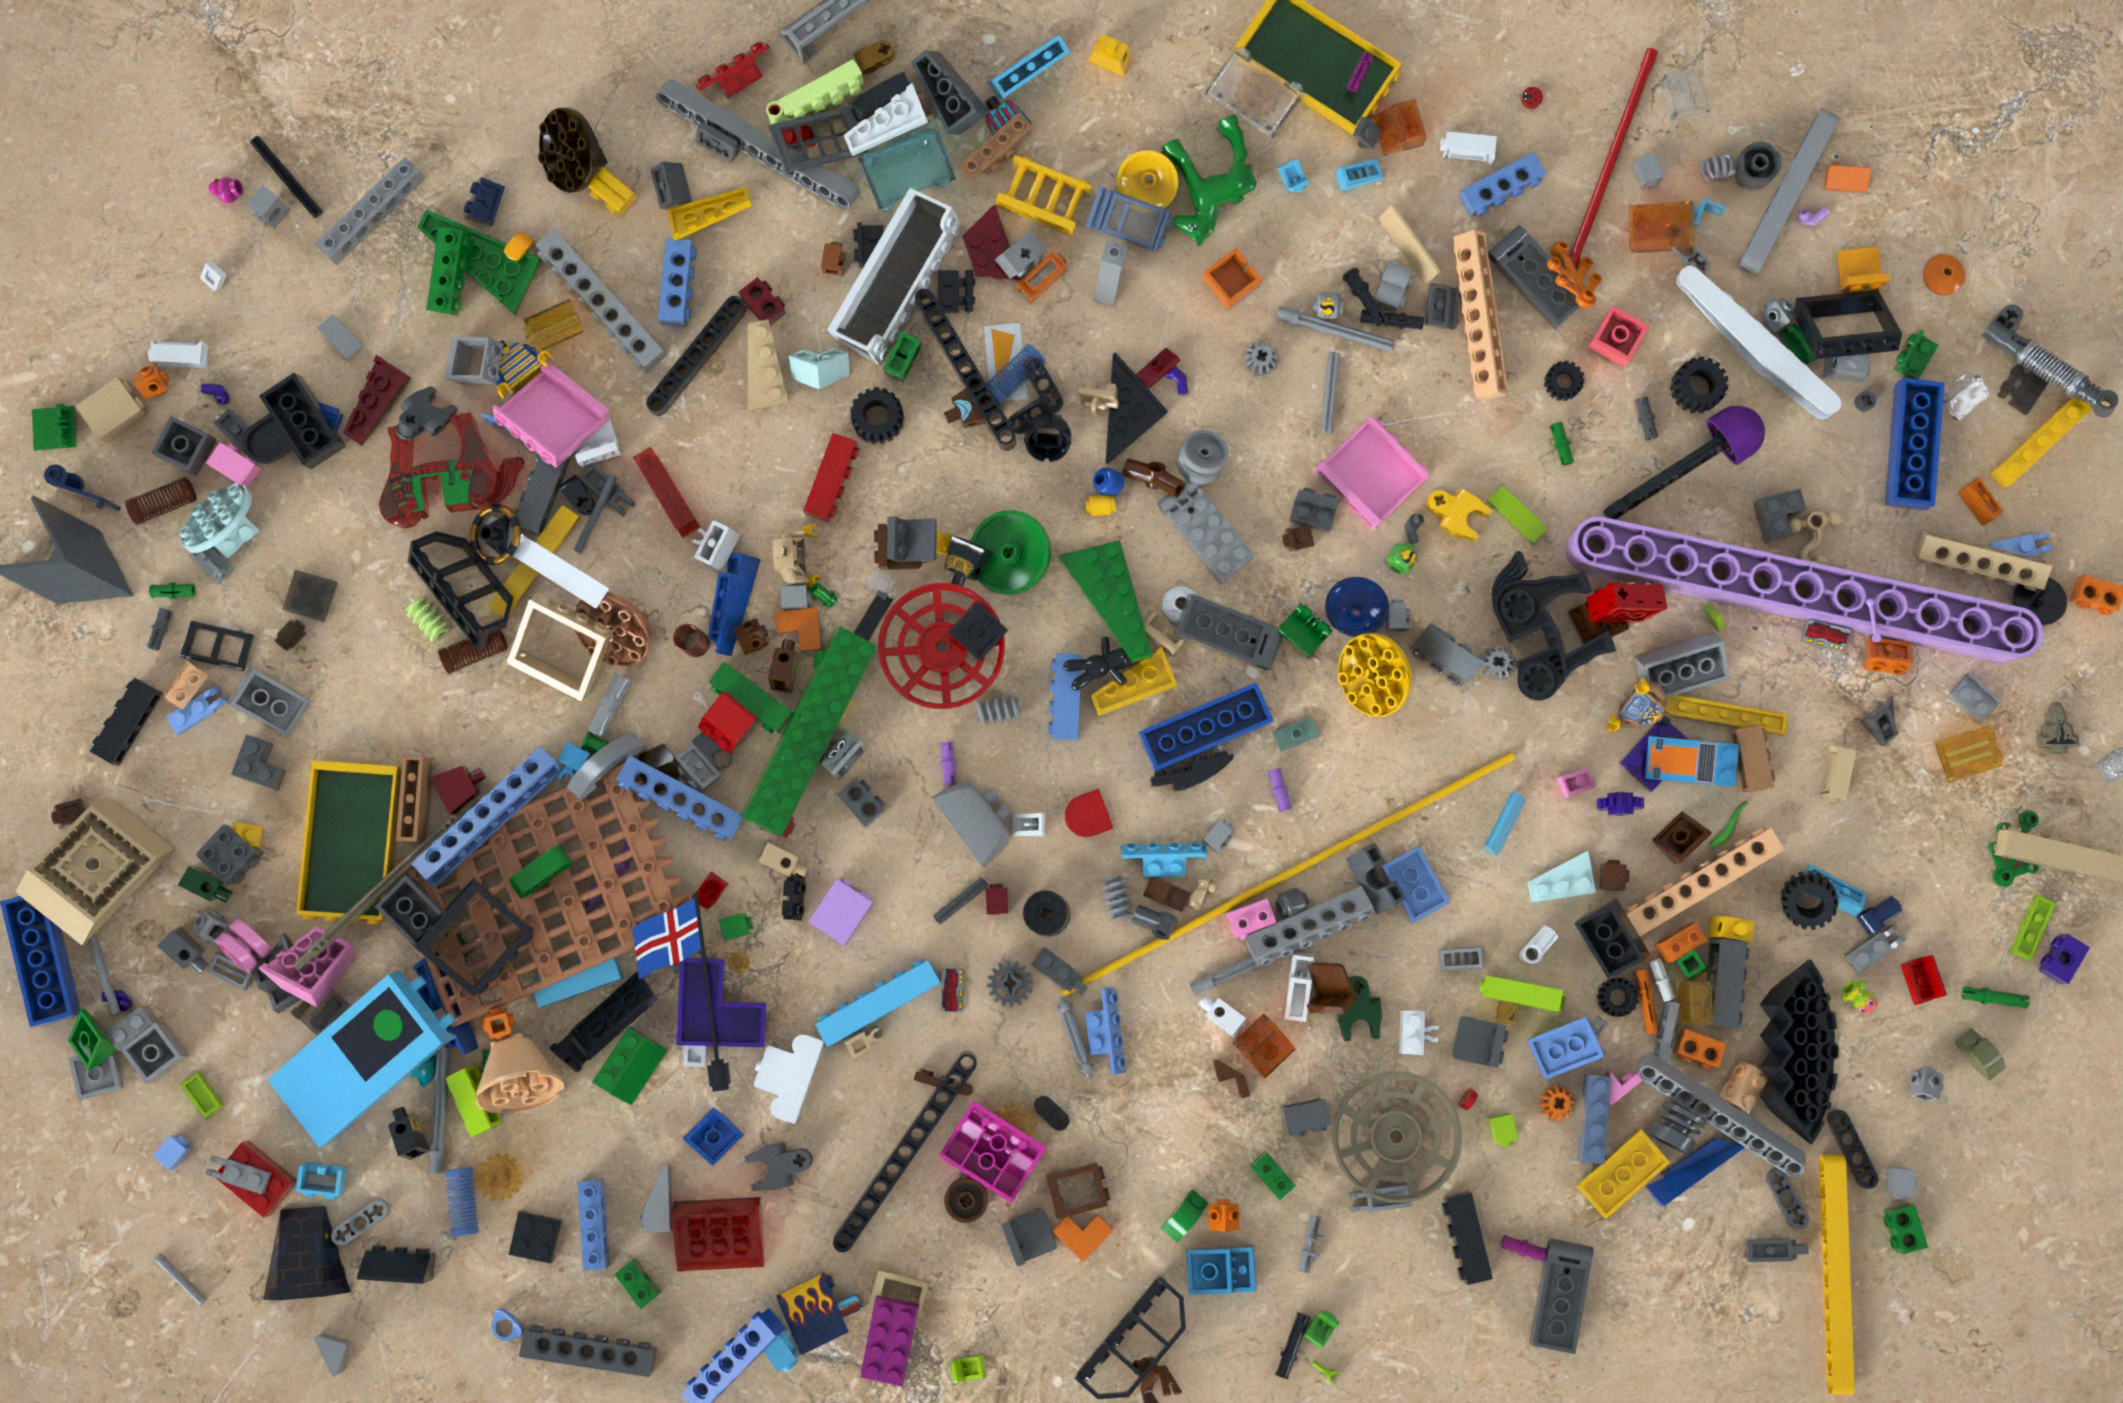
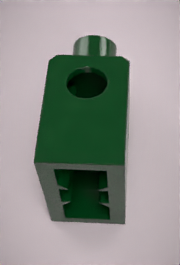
[178,865,233,903]

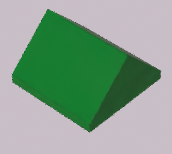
[68,1008,117,1070]

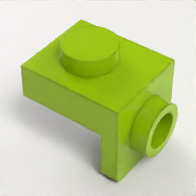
[950,1355,987,1383]

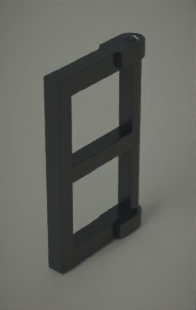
[180,621,254,671]

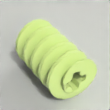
[405,596,450,643]

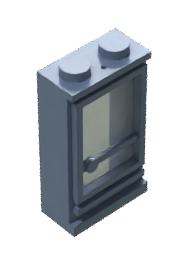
[1086,186,1173,251]

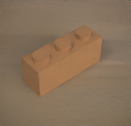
[1730,724,1775,793]

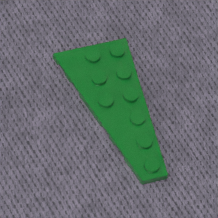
[417,209,541,315]
[1059,540,1153,662]

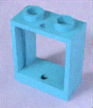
[758,1310,800,1372]

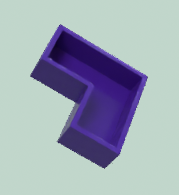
[677,958,767,1047]

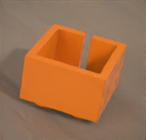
[1202,247,1262,311]

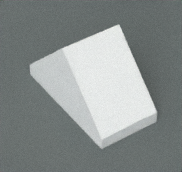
[1011,813,1045,837]

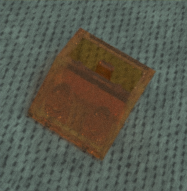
[1372,99,1427,156]

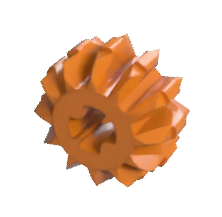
[1539,1084,1576,1122]

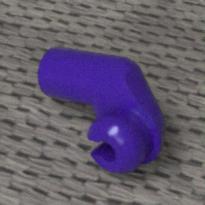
[1165,366,1188,395]
[201,383,229,406]
[101,990,132,1012]

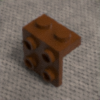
[874,524,922,570]
[1568,602,1629,644]
[1306,962,1357,1015]

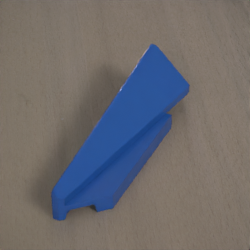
[708,554,760,656]
[412,952,478,1055]
[1646,1138,1745,1206]

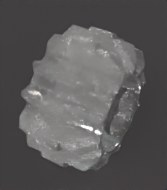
[2097,748,2123,781]

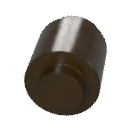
[274,619,307,651]

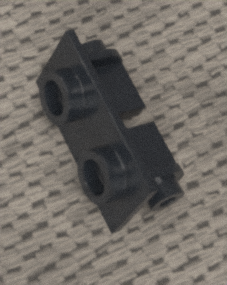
[781,877,806,921]

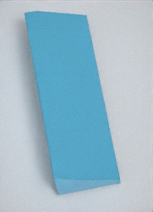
[1483,791,1525,856]
[1804,864,1867,916]

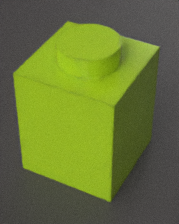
[1488,1113,1519,1147]

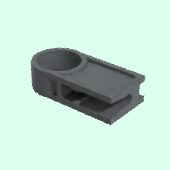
[692,732,732,769]

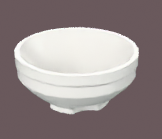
[1162,586,1197,624]

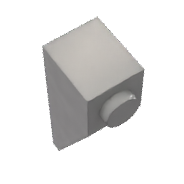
[640,1164,673,1233]

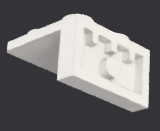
[575,417,622,467]

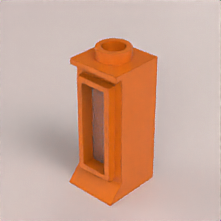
[1016,251,1067,304]

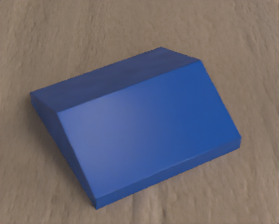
[683,1107,744,1166]

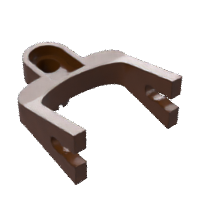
[1132,1357,1182,1403]

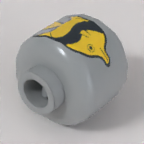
[1313,292,1343,319]

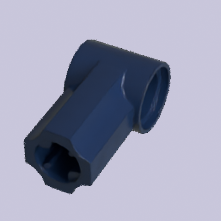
[1856,896,1903,935]

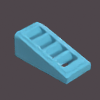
[1335,159,1384,191]

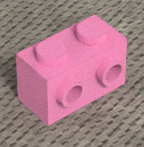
[206,442,261,489]
[1226,899,1276,940]

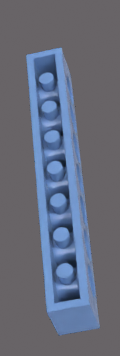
[411,746,563,888]

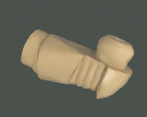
[1188,878,1218,910]

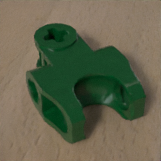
[1337,976,1382,1041]

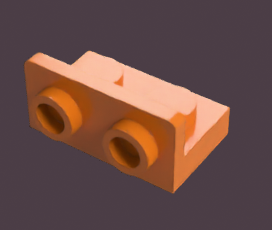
[1864,637,1912,675]

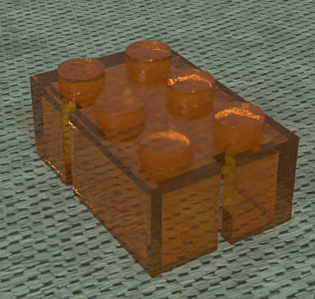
[1629,201,1695,253]

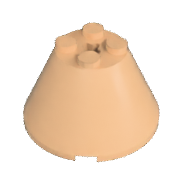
[475,1033,564,1114]

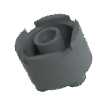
[1734,141,1782,189]

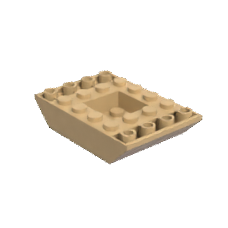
[15,796,176,946]

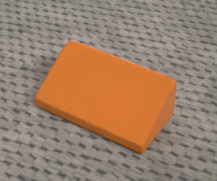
[1825,165,1871,193]
[1958,478,2003,525]

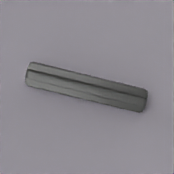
[933,878,988,924]

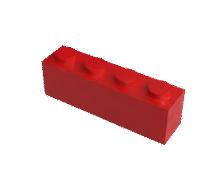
[803,433,860,523]

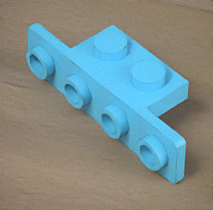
[1121,842,1207,877]

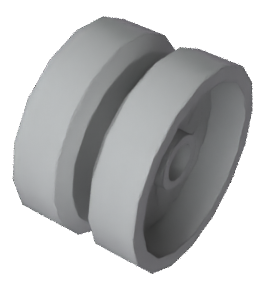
[1177,430,1228,485]

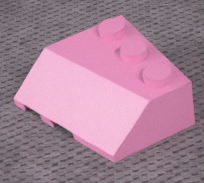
[259,927,357,1007]

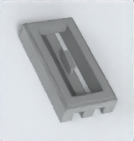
[206,952,254,990]

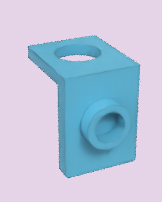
[1689,199,1727,231]

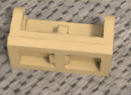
[1144,612,1186,656]

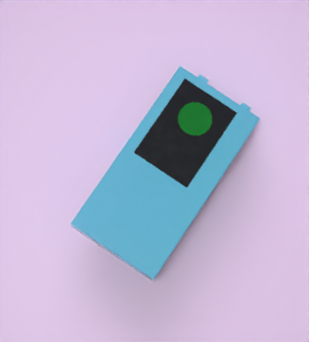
[267,970,457,1148]

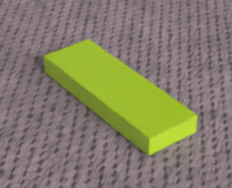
[1487,485,1548,544]
[2009,894,2056,961]

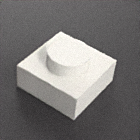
[200,261,227,292]
[683,1046,707,1067]

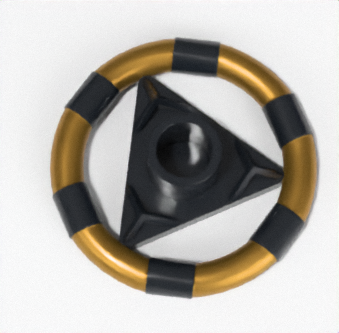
[470,504,521,565]

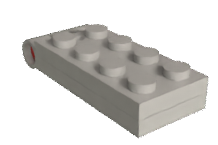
[1157,480,1255,584]

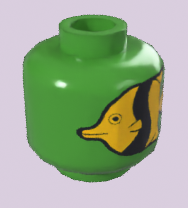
[1387,542,1418,575]

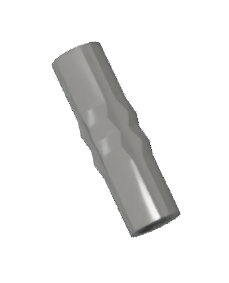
[587,673,631,738]

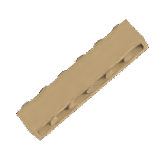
[1995,827,2123,882]

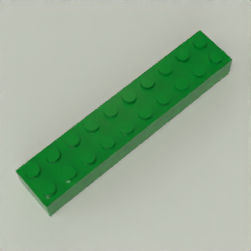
[740,626,878,836]

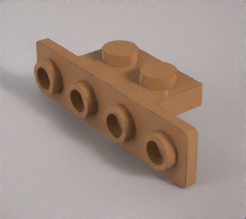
[958,113,1032,181]

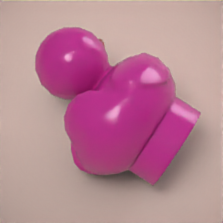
[208,177,243,203]

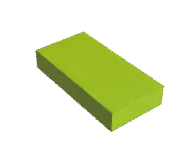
[180,1071,225,1119]

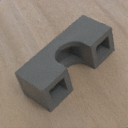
[1346,843,1406,915]

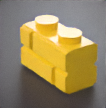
[588,167,637,216]

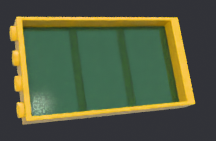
[1231,0,1402,135]
[296,760,402,925]

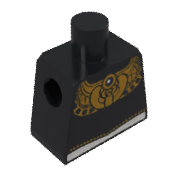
[944,535,994,586]

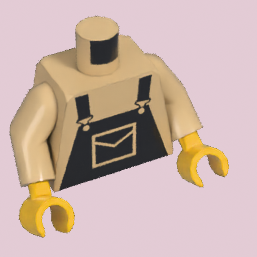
[772,524,821,589]

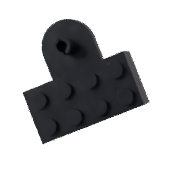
[242,373,346,469]

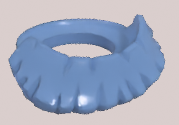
[492,1308,524,1341]

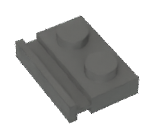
[1425,283,1460,330]

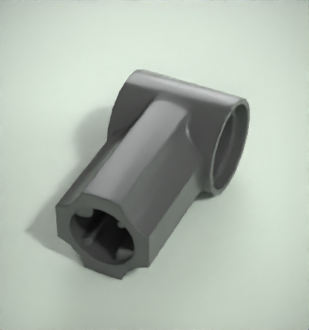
[1131,904,1178,940]

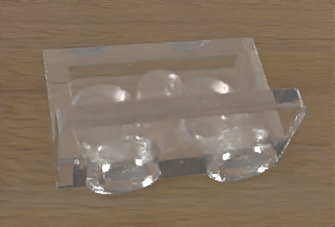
[1943,372,1990,421]

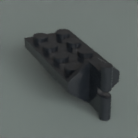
[550,971,658,1072]

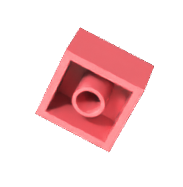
[1588,305,1649,367]

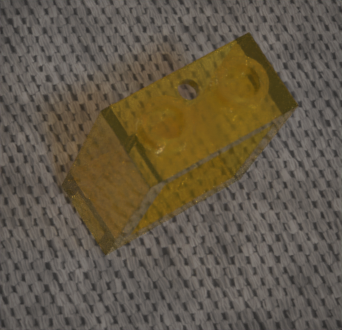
[1677,981,1713,1025]

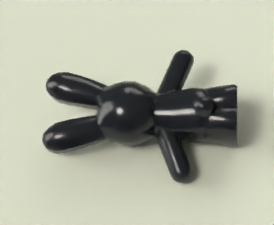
[1063,636,1138,691]

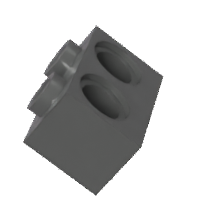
[837,778,885,828]

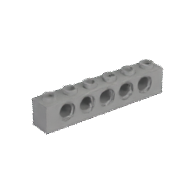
[315,157,425,266]
[1245,885,1374,967]

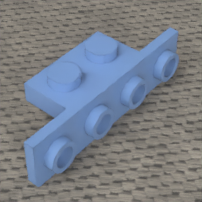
[1085,987,1126,1075]

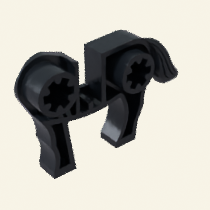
[1492,551,1617,701]

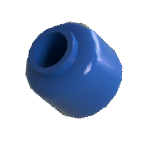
[1093,467,1124,497]

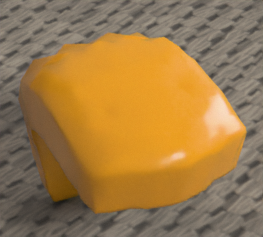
[504,232,535,261]

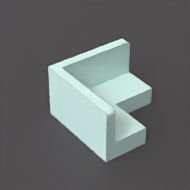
[789,348,850,389]

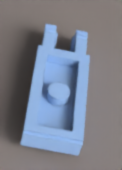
[1989,532,2053,556]
[166,686,227,735]

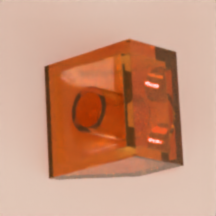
[1233,1014,1296,1078]

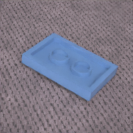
[1381,846,1450,923]
[1527,1015,1605,1080]

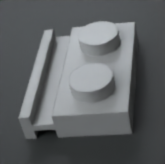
[1947,673,2001,725]

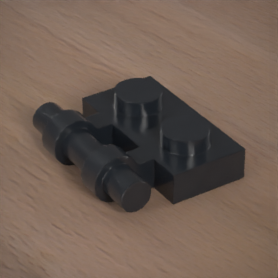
[938,270,975,313]

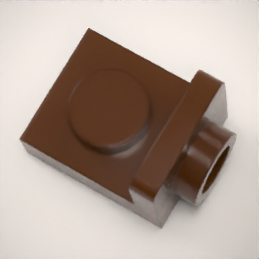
[1282,525,1315,552]
[51,799,85,829]

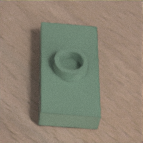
[1273,716,1320,752]

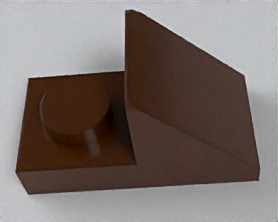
[1143,877,1190,913]

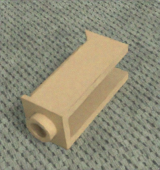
[1819,745,1857,804]

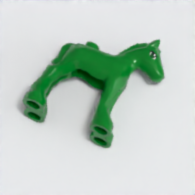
[1160,115,1257,246]

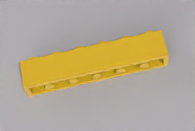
[1989,397,2092,489]

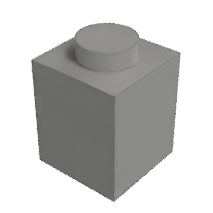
[1632,154,1665,189]
[781,585,812,611]
[1886,1167,1916,1200]

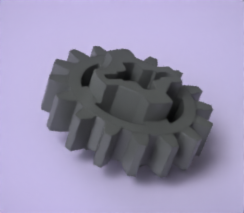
[987,961,1033,1007]

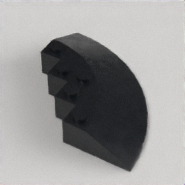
[1760,960,1839,1144]

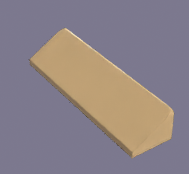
[1379,204,1441,285]

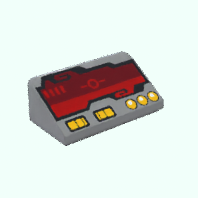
[1801,620,1851,652]
[941,968,964,1012]

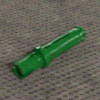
[1961,986,2030,1009]

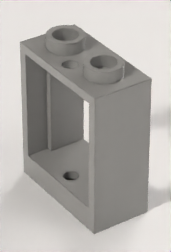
[445,337,503,384]

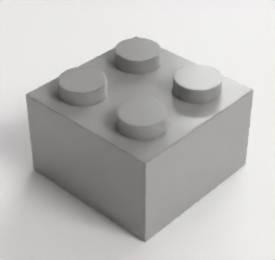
[120,1022,189,1084]

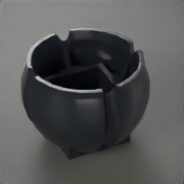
[1024,413,1072,462]

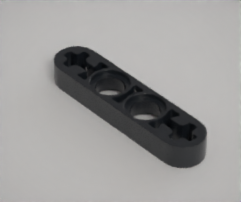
[1827,1109,1879,1189]

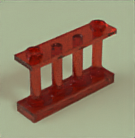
[633,447,701,538]

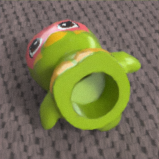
[1841,980,1878,1014]

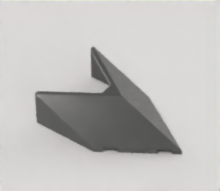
[0,495,134,604]

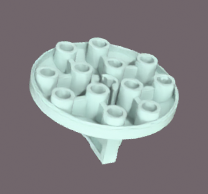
[179,483,260,559]

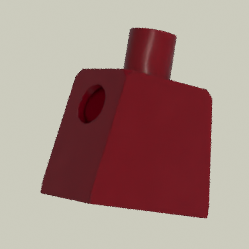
[430,766,486,814]

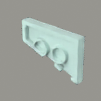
[1528,851,1596,903]

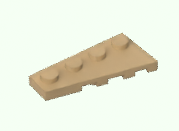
[747,319,789,411]

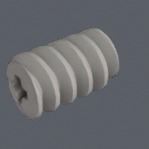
[975,694,1021,725]
[1100,875,1134,921]

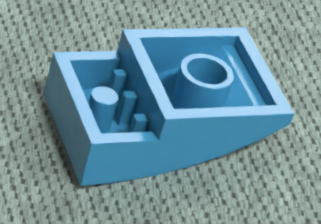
[1186,1246,1257,1295]

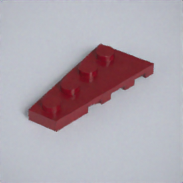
[343,355,411,446]

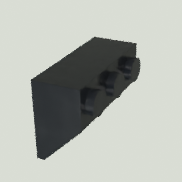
[357,1245,436,1284]

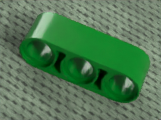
[508,845,572,899]

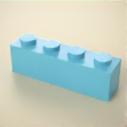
[987,35,1070,100]
[530,957,624,1008]

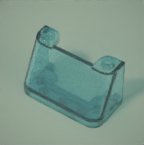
[858,128,956,211]

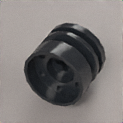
[1023,890,1070,937]

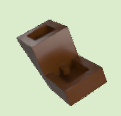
[1212,1059,1250,1098]

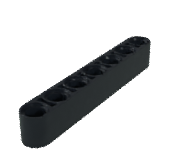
[646,296,746,416]

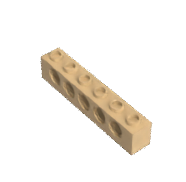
[1915,530,2053,591]

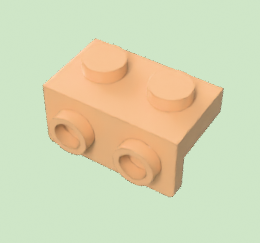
[1719,1060,1769,1114]

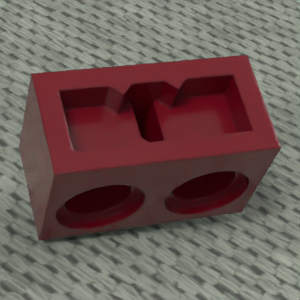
[738,277,786,326]

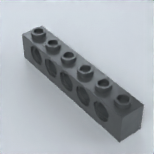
[519,1325,656,1377]

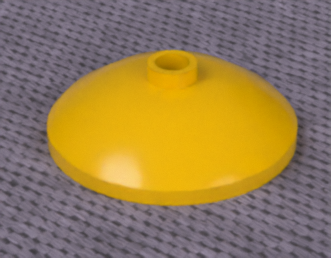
[1116,150,1179,213]

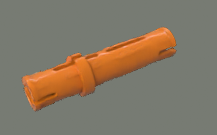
[1634,968,1660,1034]

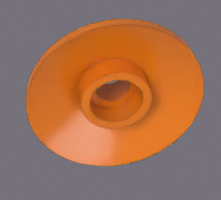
[1923,254,1965,295]

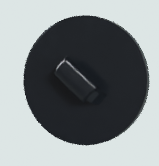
[2013,577,2067,626]

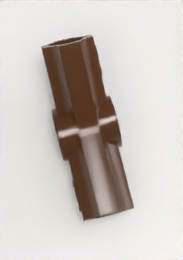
[1122,458,1186,498]

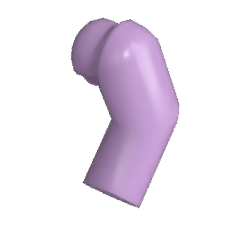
[1798,207,1829,226]

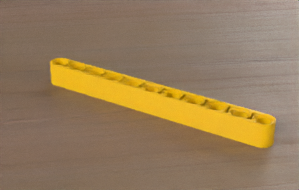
[1819,1154,1855,1395]

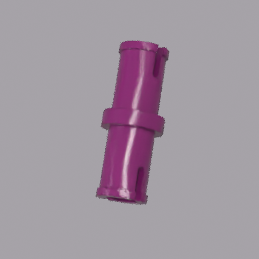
[1501,1235,1547,1262]

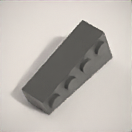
[911,50,990,134]

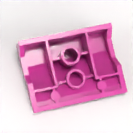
[939,1100,1047,1203]

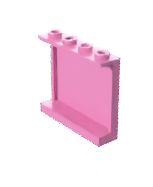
[493,360,609,468]
[1315,416,1430,530]

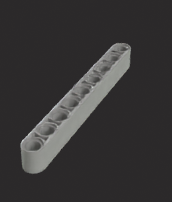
[1738,107,1840,274]
[1639,1054,1806,1177]

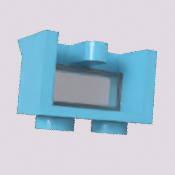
[296,1162,348,1199]

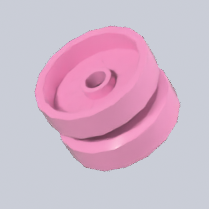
[214,919,272,973]

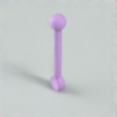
[1866,598,1881,642]

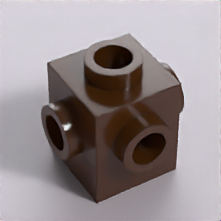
[733,618,769,655]

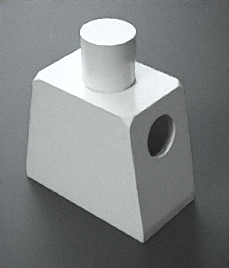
[1199,995,1248,1039]

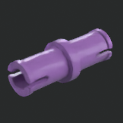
[940,742,957,785]
[1267,768,1292,812]

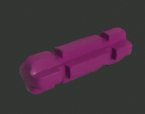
[1347,52,1373,92]

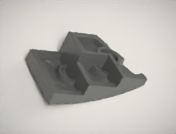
[253,933,302,1013]

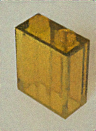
[523,299,584,353]
[1934,725,2003,782]

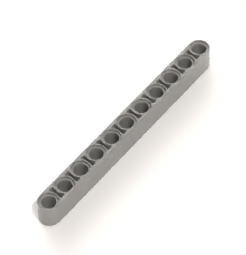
[656,79,860,210]

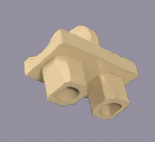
[1078,381,1119,415]

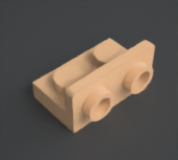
[163,660,208,709]

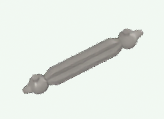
[1056,996,1094,1079]

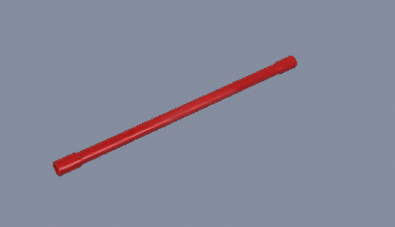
[1564,48,1658,270]

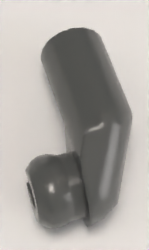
[1404,513,1424,544]

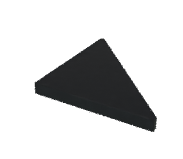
[1105,352,1168,465]

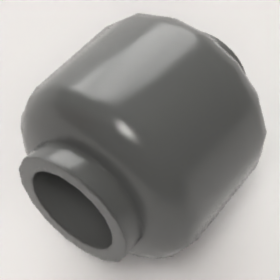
[1275,888,1309,918]

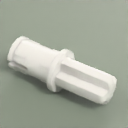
[1649,958,1677,1002]

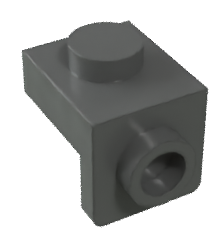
[1353,117,1382,148]

